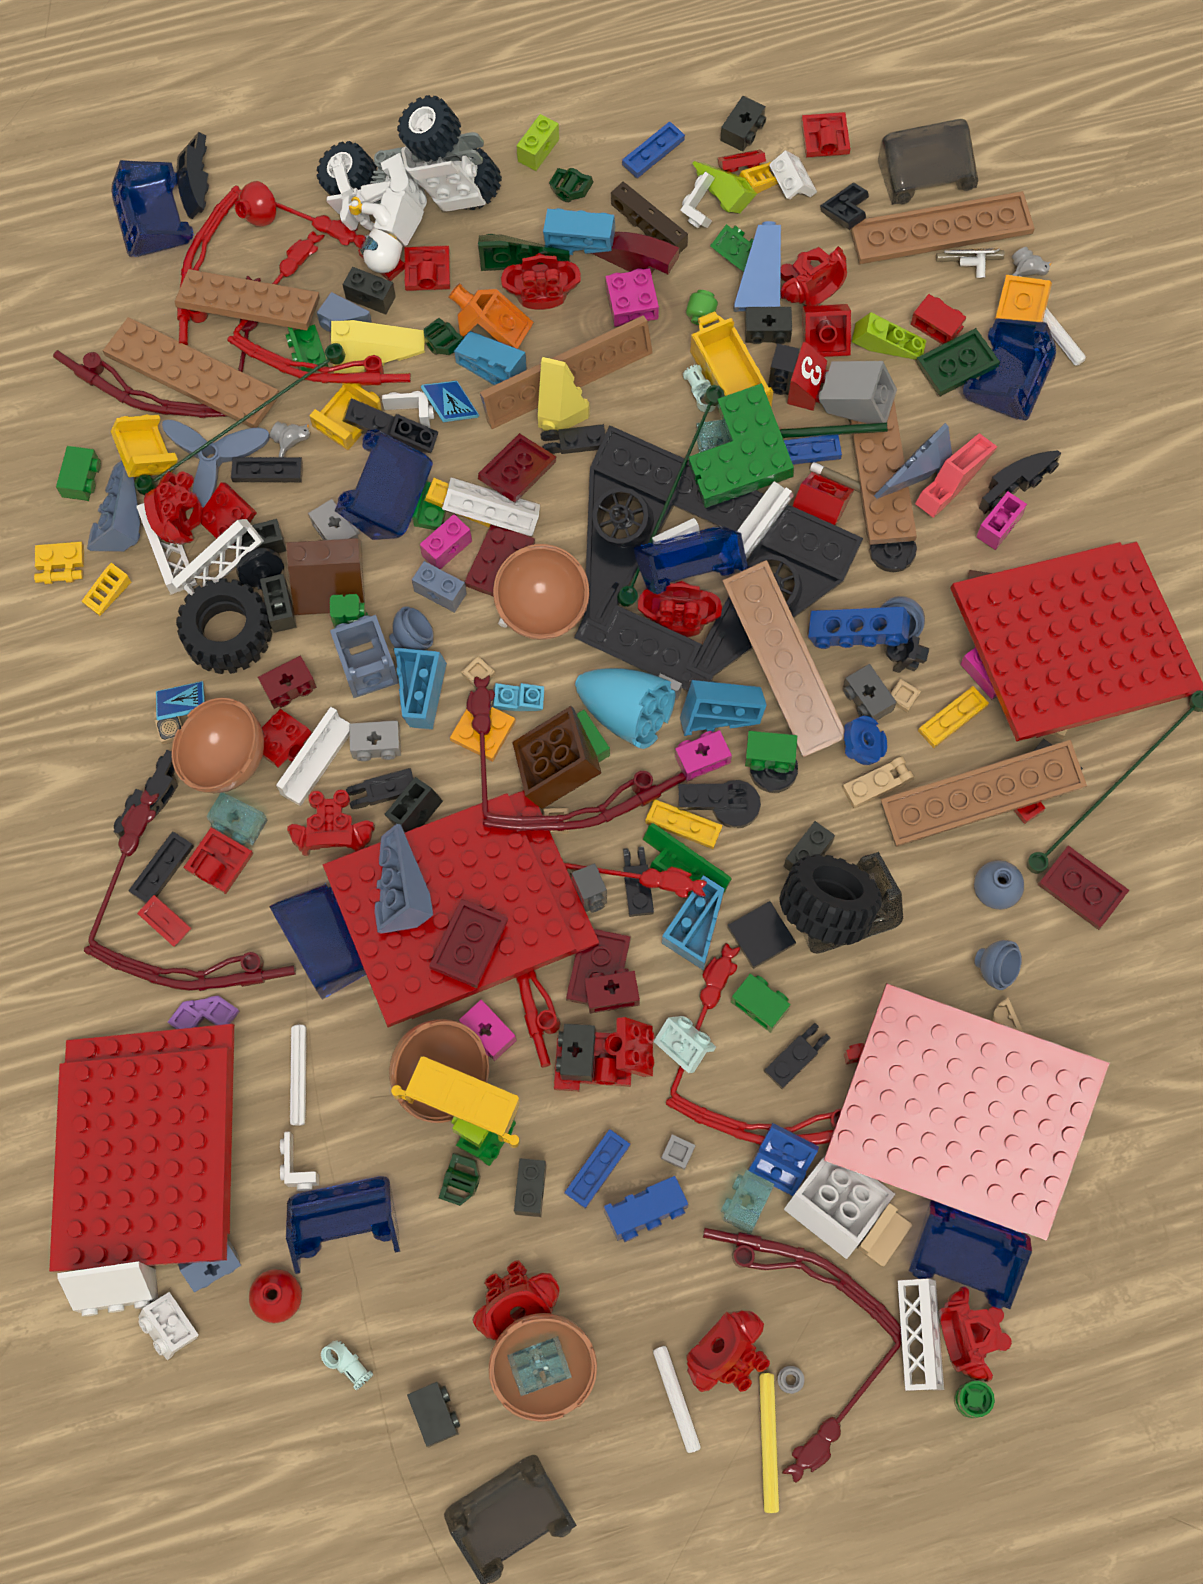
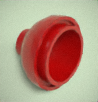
[235,181,276,227]
[249,1269,302,1323]

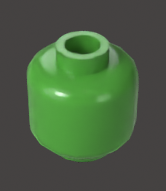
[686,290,718,325]

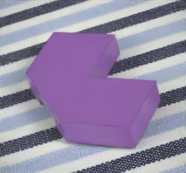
[168,996,240,1029]

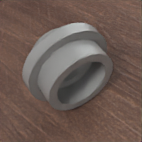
[777,1366,804,1394]

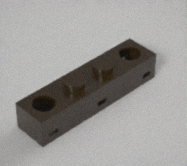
[611,181,688,254]

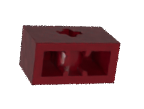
[258,655,317,709]
[584,969,640,1014]

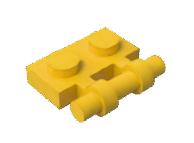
[34,542,84,585]

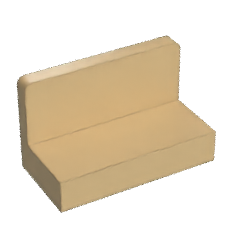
[857,1203,912,1267]

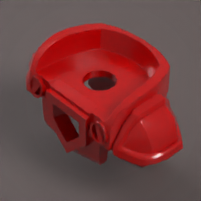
[780,246,847,306]
[501,253,581,310]
[144,471,203,545]
[638,581,722,637]
[287,790,375,856]
[472,1260,559,1341]
[939,1286,1012,1382]
[686,1310,770,1392]

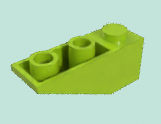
[692,161,757,214]
[852,312,926,360]

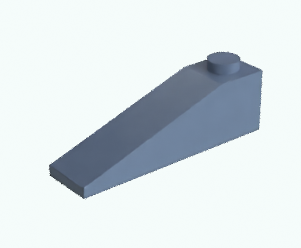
[874,423,952,499]
[87,460,140,552]
[375,824,433,933]

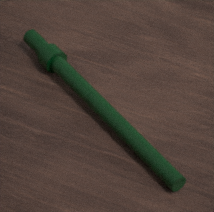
[780,422,888,438]

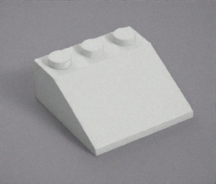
[784,1157,895,1259]
[57,1261,158,1317]

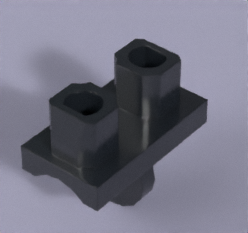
[886,636,929,673]

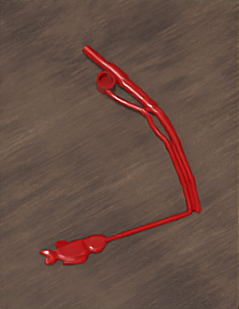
[177,185,369,345]
[227,231,411,386]
[516,863,707,1068]
[666,943,841,1145]

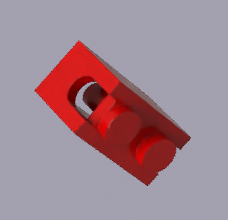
[911,294,966,345]

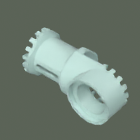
[683,364,716,412]
[321,1340,373,1391]

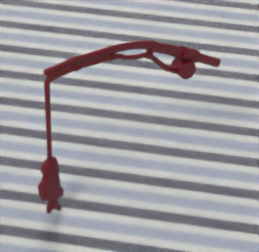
[53,276,261,418]
[466,675,686,831]
[84,790,296,991]
[703,1227,902,1483]

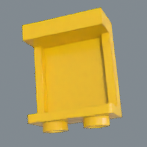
[309,384,382,450]
[111,414,178,477]

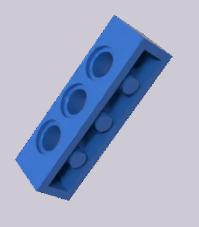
[808,607,910,649]

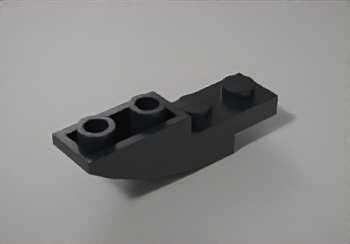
[176,132,209,219]
[342,398,438,453]
[979,450,1061,514]
[113,750,178,839]

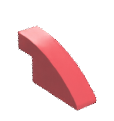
[915,433,998,518]

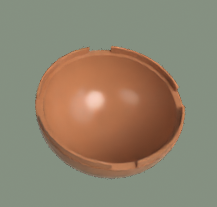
[493,544,589,640]
[172,698,264,794]
[389,1019,489,1123]
[489,1313,597,1422]

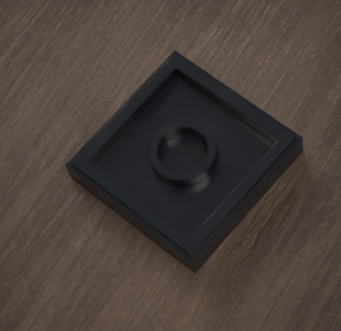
[727,901,796,969]

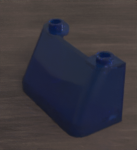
[111,160,193,257]
[963,318,1056,421]
[335,429,433,540]
[269,883,366,1000]
[909,1200,1032,1309]

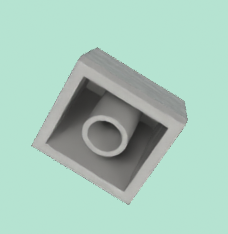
[819,361,897,424]

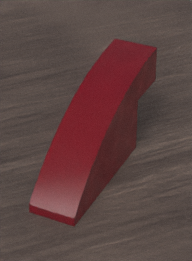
[591,231,679,275]

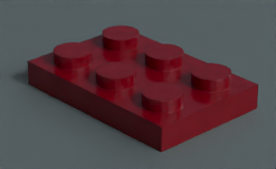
[478,433,557,503]
[465,524,535,597]
[1038,845,1129,930]
[430,899,508,988]
[566,929,631,1011]

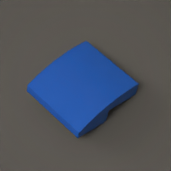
[747,1123,819,1196]

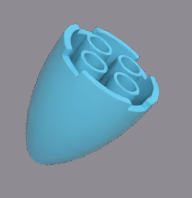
[575,668,675,749]

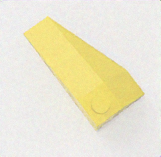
[331,320,425,373]
[538,357,590,431]

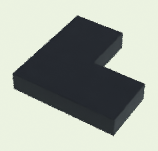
[820,182,869,230]

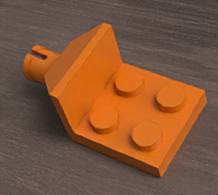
[448,283,534,349]

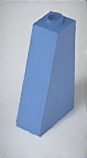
[734,221,781,312]

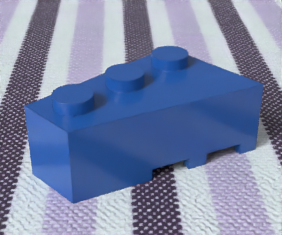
[604,1176,689,1242]

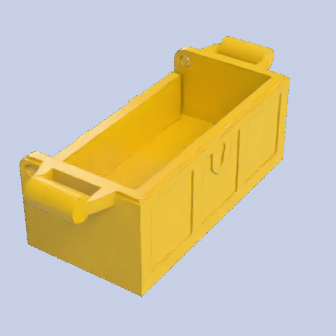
[690,311,773,407]
[391,1056,520,1148]

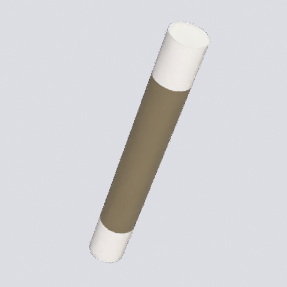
[810,462,861,493]

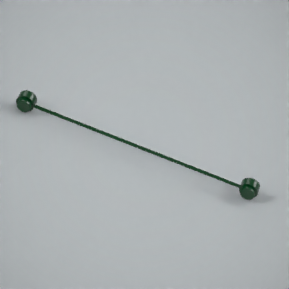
[134,343,345,495]
[617,385,724,607]
[1027,690,1203,874]

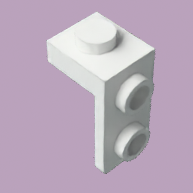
[680,172,715,228]
[382,391,434,428]
[280,1132,319,1191]

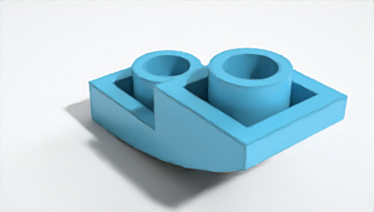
[492,683,544,711]

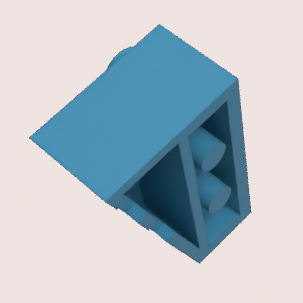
[543,208,616,255]
[454,331,527,385]
[394,648,447,730]
[680,680,767,736]
[662,875,724,971]

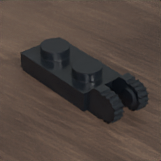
[540,424,605,454]
[346,768,414,810]
[678,783,748,810]
[623,846,654,917]
[764,1023,830,1089]

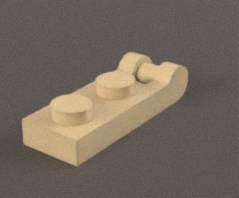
[842,757,915,809]

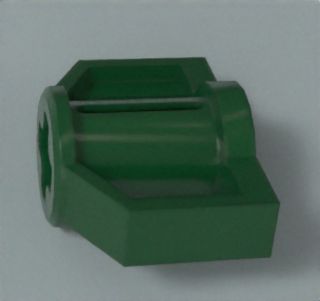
[549,168,594,202]
[423,318,464,355]
[439,1153,481,1206]

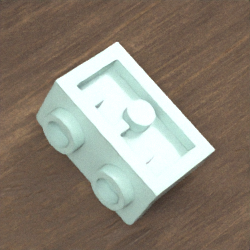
[654,1016,716,1073]

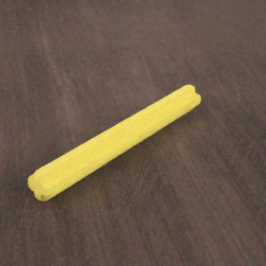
[759,1373,779,1513]

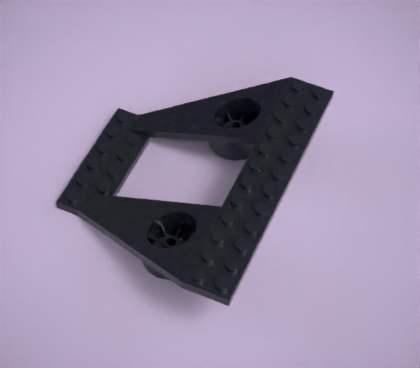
[574,425,863,691]

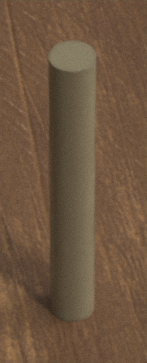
[936,250,1005,262]

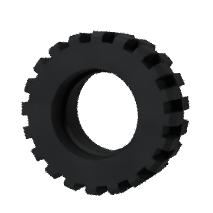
[176,578,272,674]
[779,854,882,946]

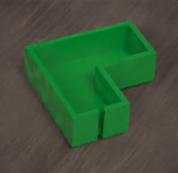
[689,383,794,508]

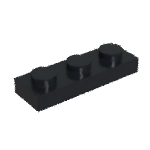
[231,457,303,483]
[128,831,194,903]

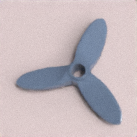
[162,420,270,508]

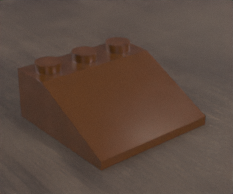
[286,538,365,615]
[512,706,602,809]

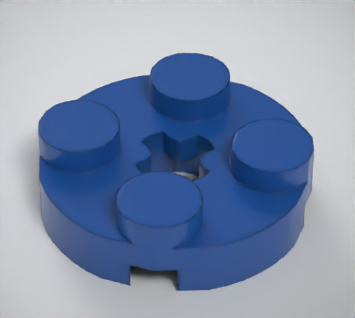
[844,716,887,765]

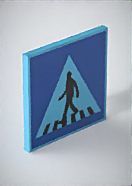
[421,381,479,422]
[156,681,205,721]

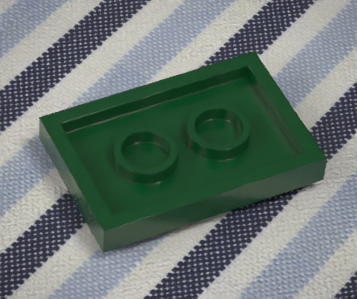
[916,328,1000,396]

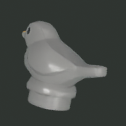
[1012,247,1051,276]
[270,421,310,457]

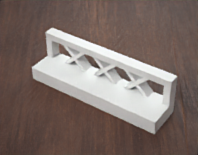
[442,478,540,536]
[718,481,793,572]
[136,503,197,595]
[171,519,264,595]
[276,707,350,806]
[898,1279,944,1391]

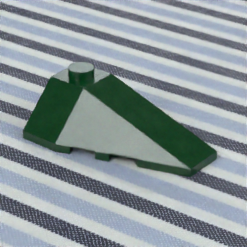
[478,234,570,271]

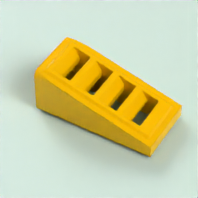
[739,162,779,194]
[82,563,132,616]

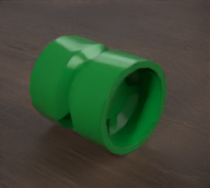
[954,1381,995,1418]

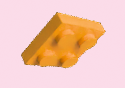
[995,275,1052,328]
[450,707,516,762]

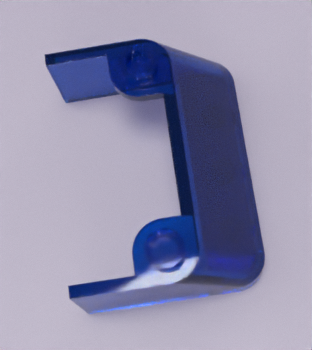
[633,526,748,594]
[286,1176,400,1274]

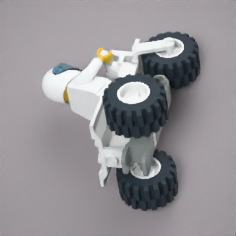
[316,95,502,273]

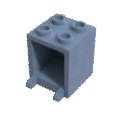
[330,615,399,698]

